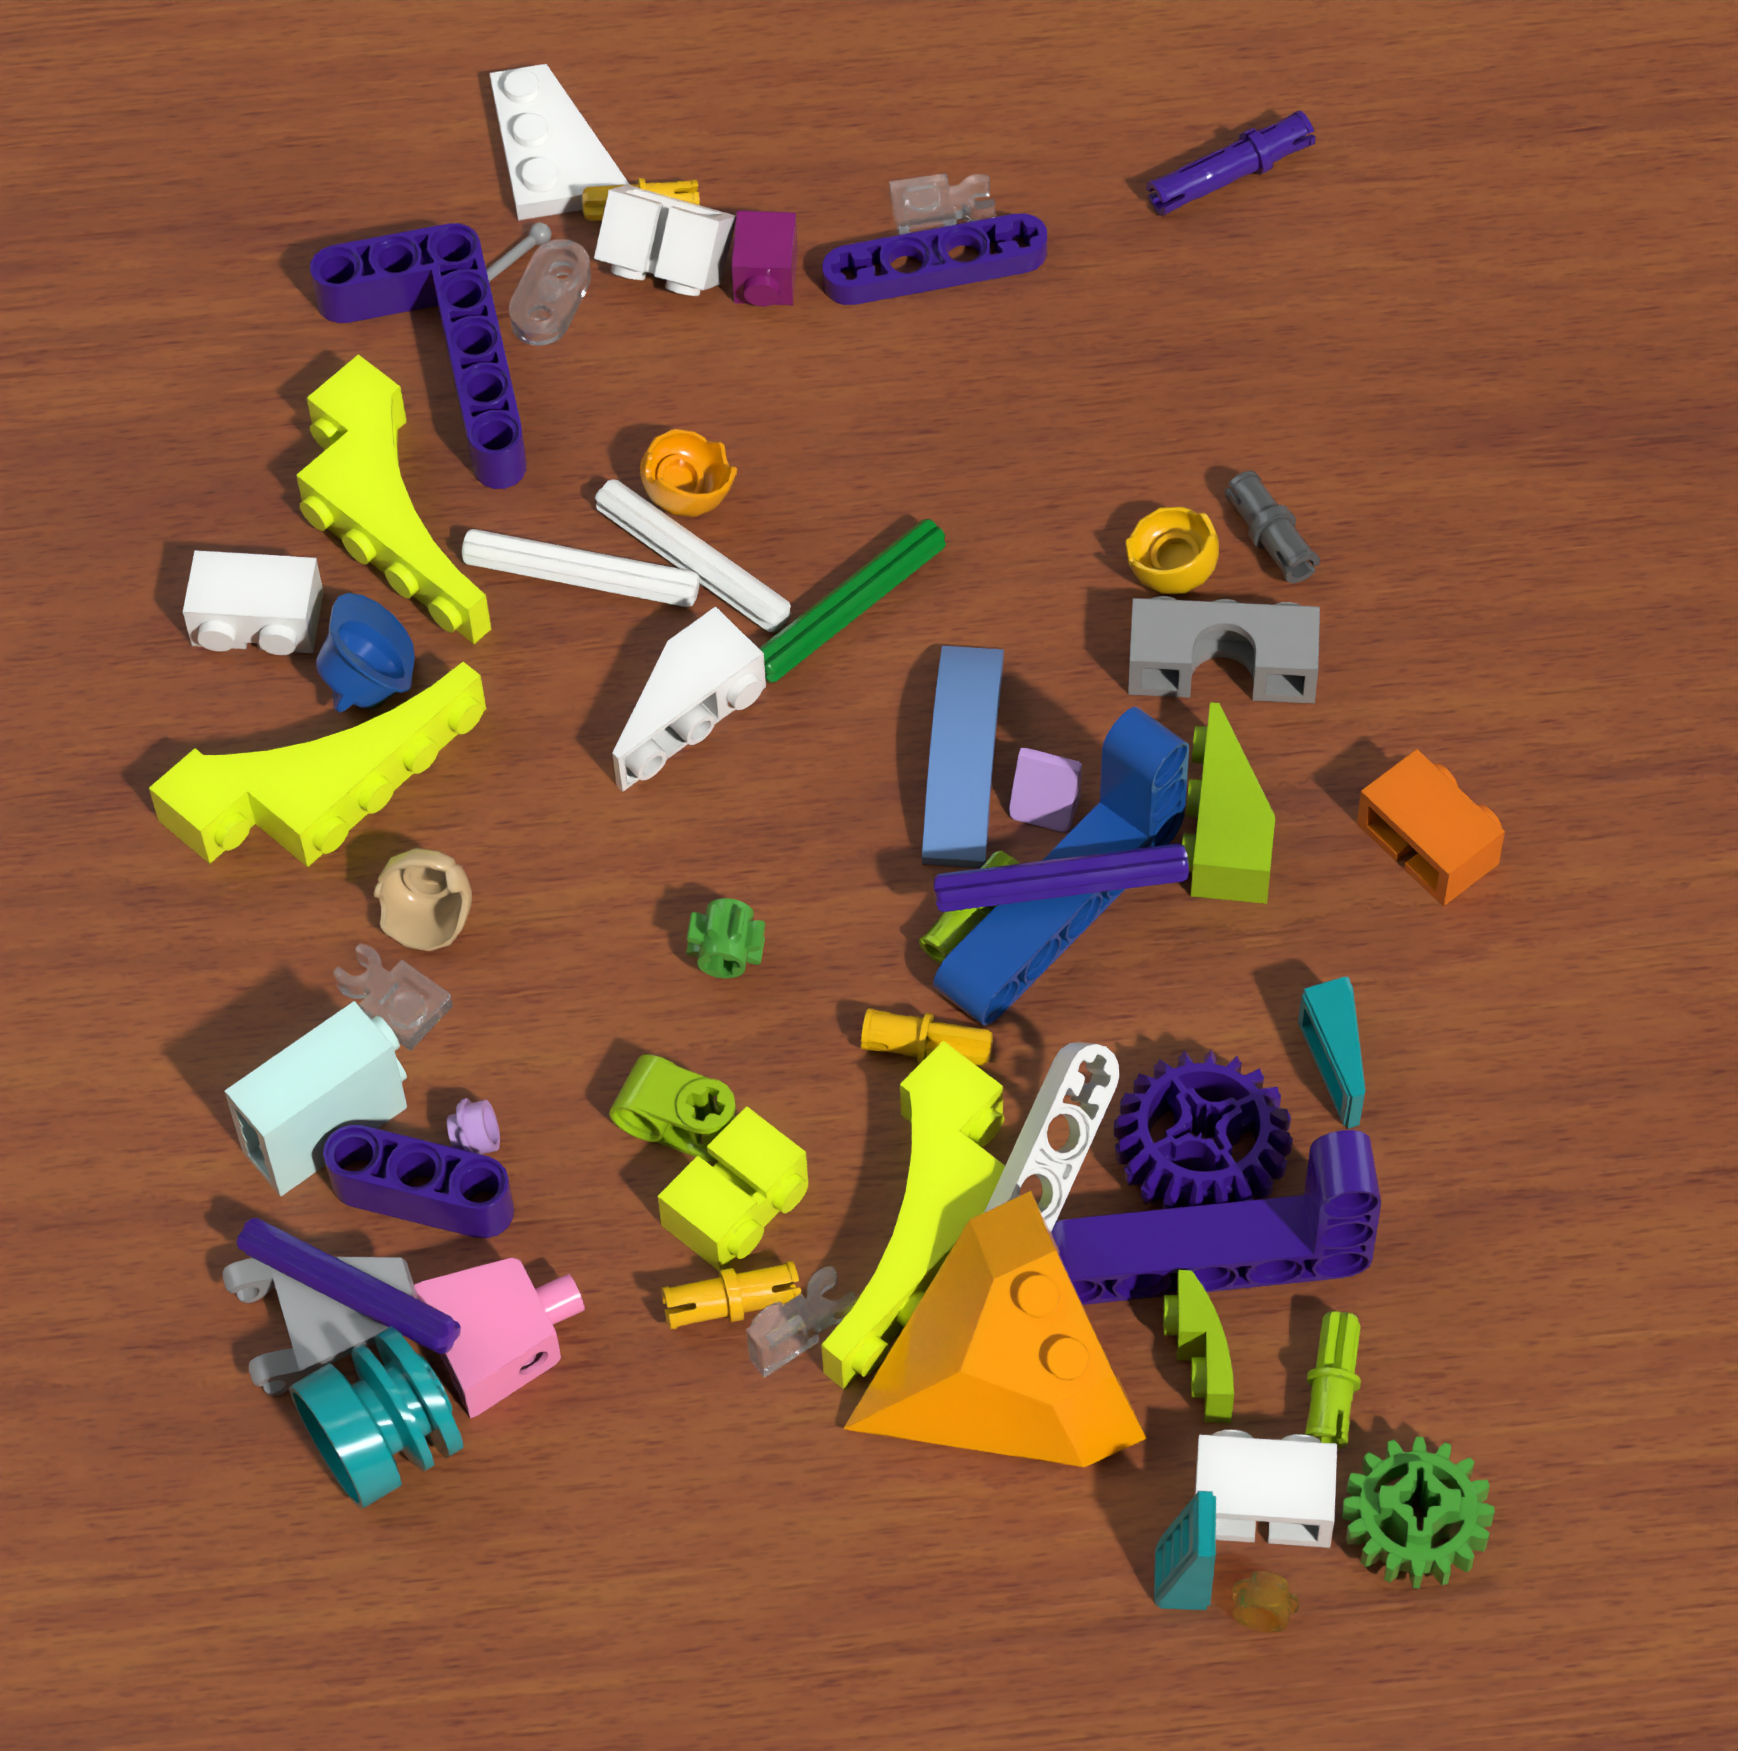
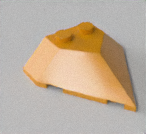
[843,1191,1147,1467]

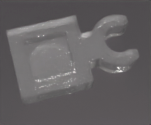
[889,173,995,235]
[333,944,453,1051]

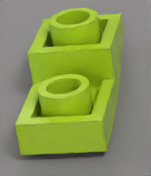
[1163,1270,1234,1423]

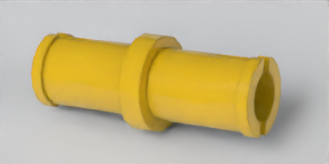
[661,1261,802,1330]

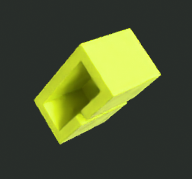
[658,1106,808,1271]

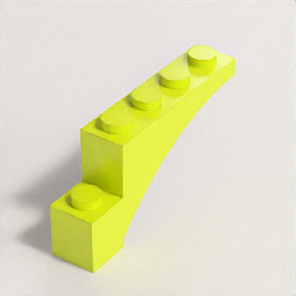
[296,354,491,644]
[149,662,486,867]
[821,1040,1005,1389]

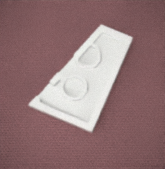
[490,64,630,221]

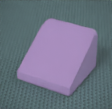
[1009,748,1082,832]

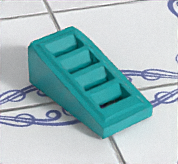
[1298,976,1366,1129]
[1154,1491,1216,1610]

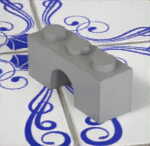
[1128,596,1320,704]

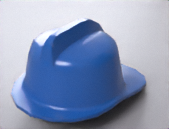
[315,593,415,712]

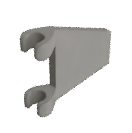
[222,1257,418,1396]

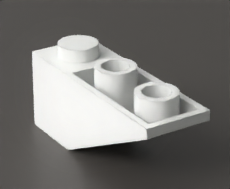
[612,606,766,792]

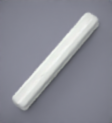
[595,479,791,633]
[462,529,700,607]

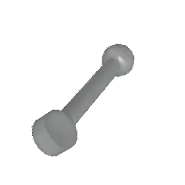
[486,223,552,282]

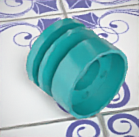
[289,1326,464,1510]

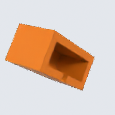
[1357,749,1505,907]

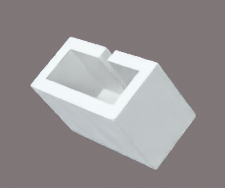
[594,185,736,296]
[183,551,324,655]
[1195,1430,1337,1548]

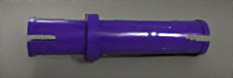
[1146,110,1316,216]

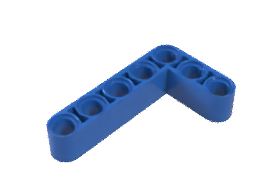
[933,706,1189,1026]

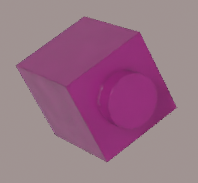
[732,211,798,307]

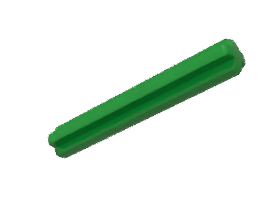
[759,518,946,683]

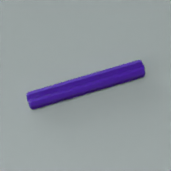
[933,844,1189,912]
[236,1218,461,1354]

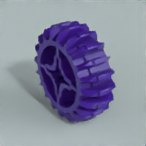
[1113,1049,1293,1209]

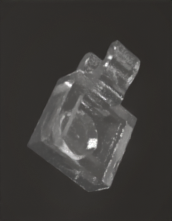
[746,1266,857,1378]

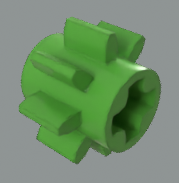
[686,898,766,979]

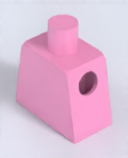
[414,1257,585,1419]

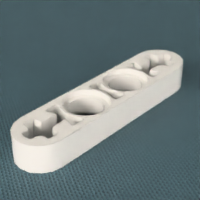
[984,1042,1120,1232]

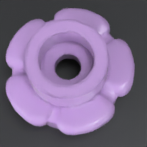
[447,1098,500,1155]

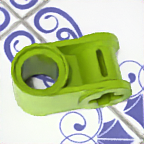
[609,1055,736,1162]

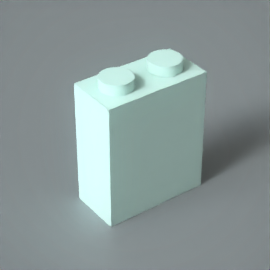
[225,1001,407,1197]

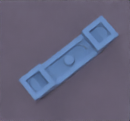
[922,646,1004,868]

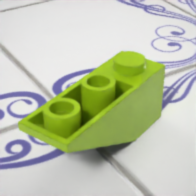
[1182,702,1275,904]

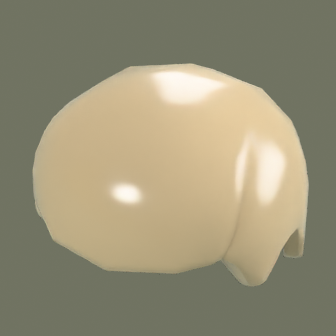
[374,848,472,952]

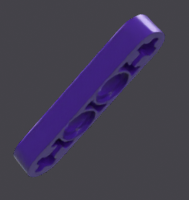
[822,213,1047,305]

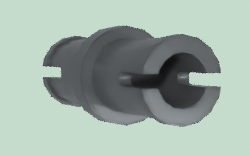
[1224,471,1320,583]

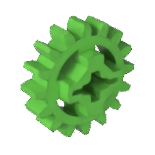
[1342,1437,1494,1589]

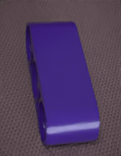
[323,1125,514,1238]

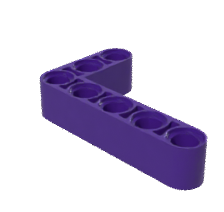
[310,223,527,489]
[1051,1130,1381,1305]

